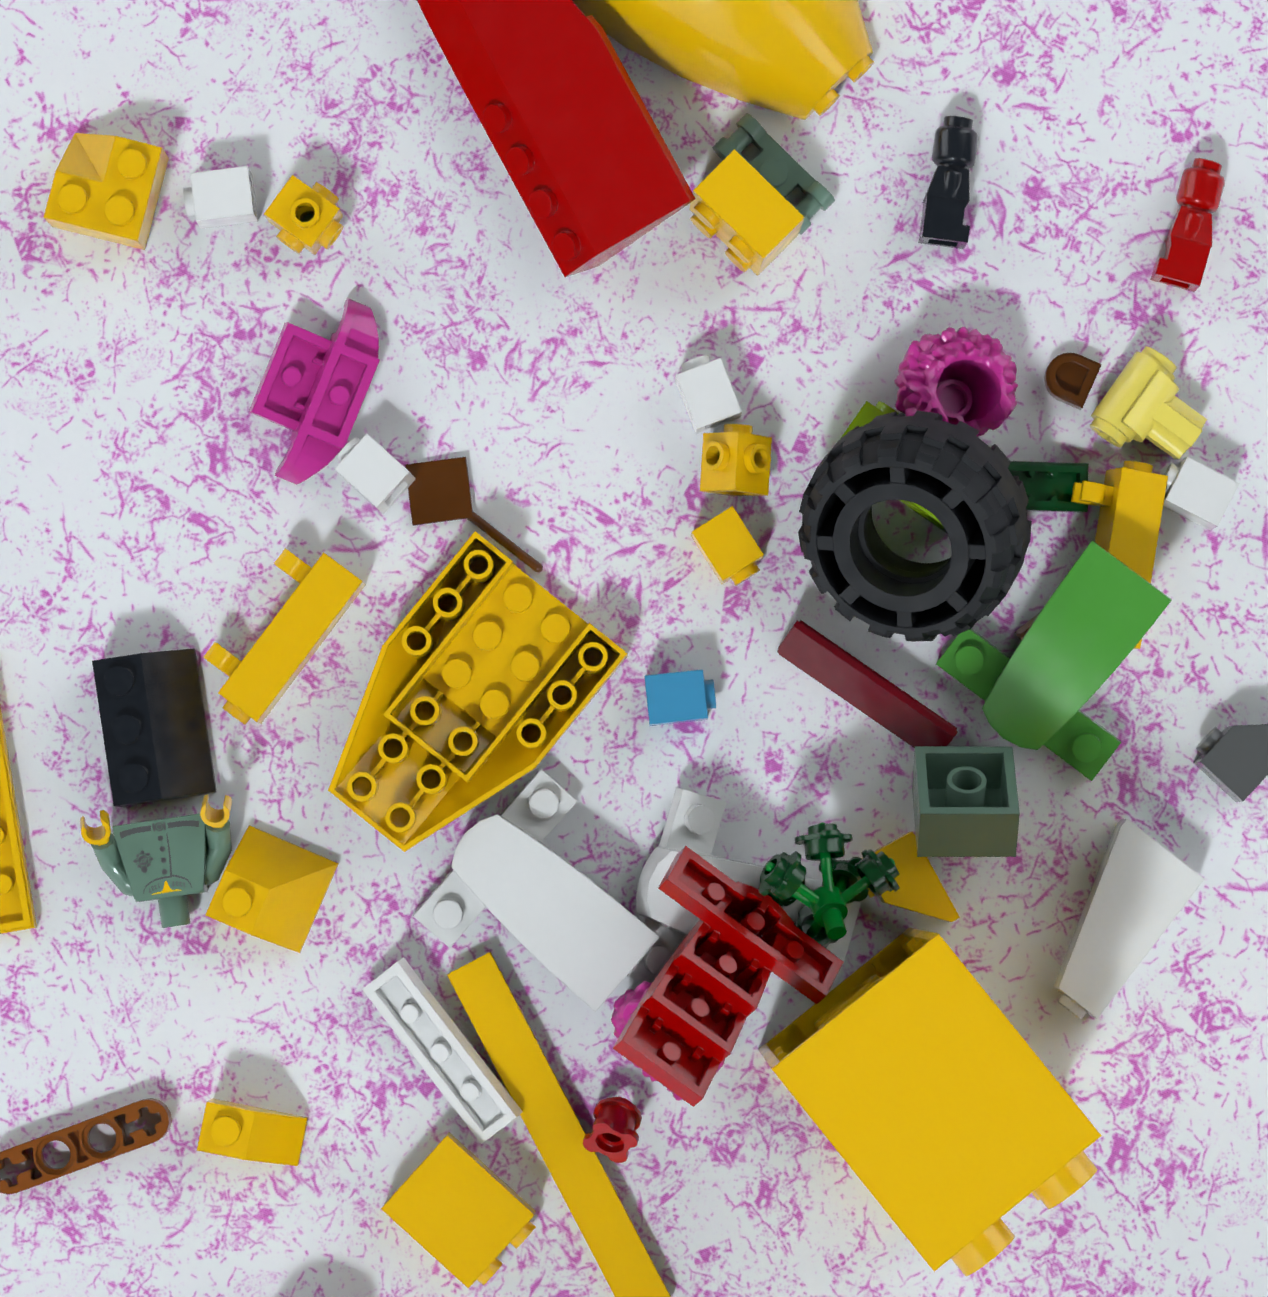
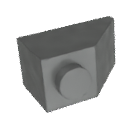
[1193,724,1268,802]

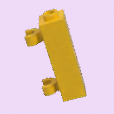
[1071,461,1168,649]
[203,548,366,725]

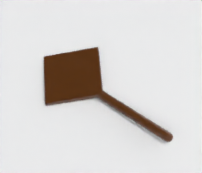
[405,457,543,572]

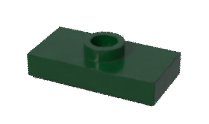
[1008,461,1089,513]

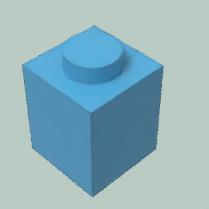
[644,670,716,726]

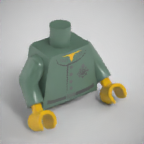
[80,795,232,928]

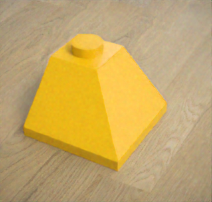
[205,825,339,953]

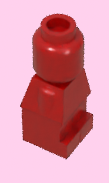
[1150,158,1225,292]

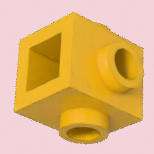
[264,175,344,255]
[700,424,772,497]

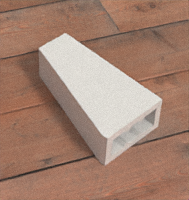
[1053,819,1205,1019]

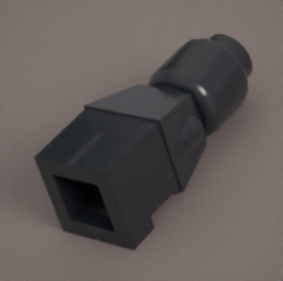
[918,116,978,249]

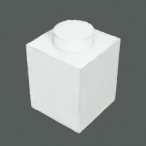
[183,166,258,229]
[675,355,742,434]
[334,433,416,514]
[1163,456,1240,531]

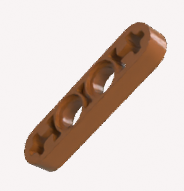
[0,1098,172,1194]

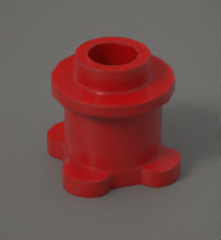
[582,1097,642,1163]

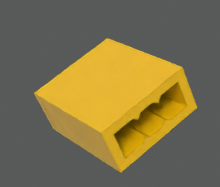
[381,1132,536,1289]

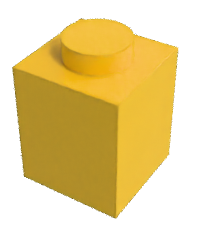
[691,506,764,586]

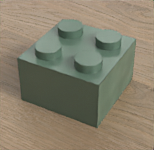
[912,746,1020,857]

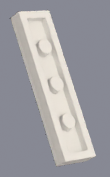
[362,957,523,1144]

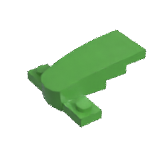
[936,540,1172,781]

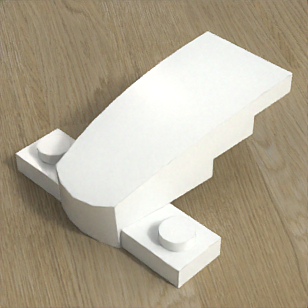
[413,769,660,1012]
[627,787,861,987]

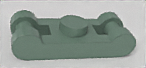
[712,113,835,235]

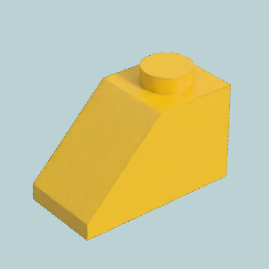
[862,831,960,922]
[197,1098,308,1166]

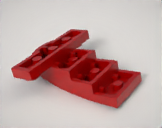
[613,846,844,1107]

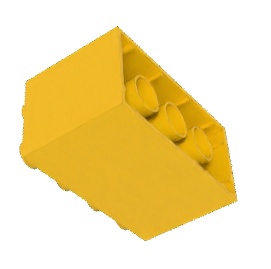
[758,928,1101,1276]

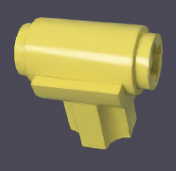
[1090,346,1207,459]

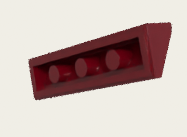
[777,620,958,748]

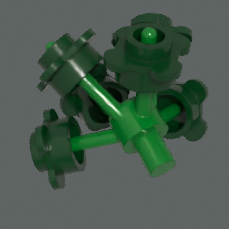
[759,822,900,948]

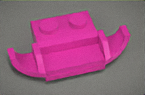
[249,298,380,485]

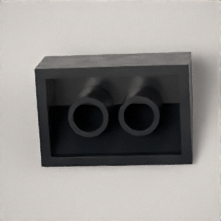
[92,648,217,807]

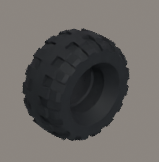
[798,410,1032,642]

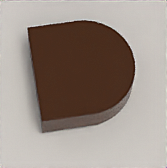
[1044,353,1102,410]

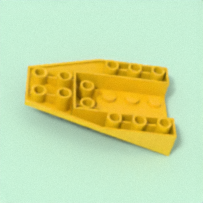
[328,531,628,852]

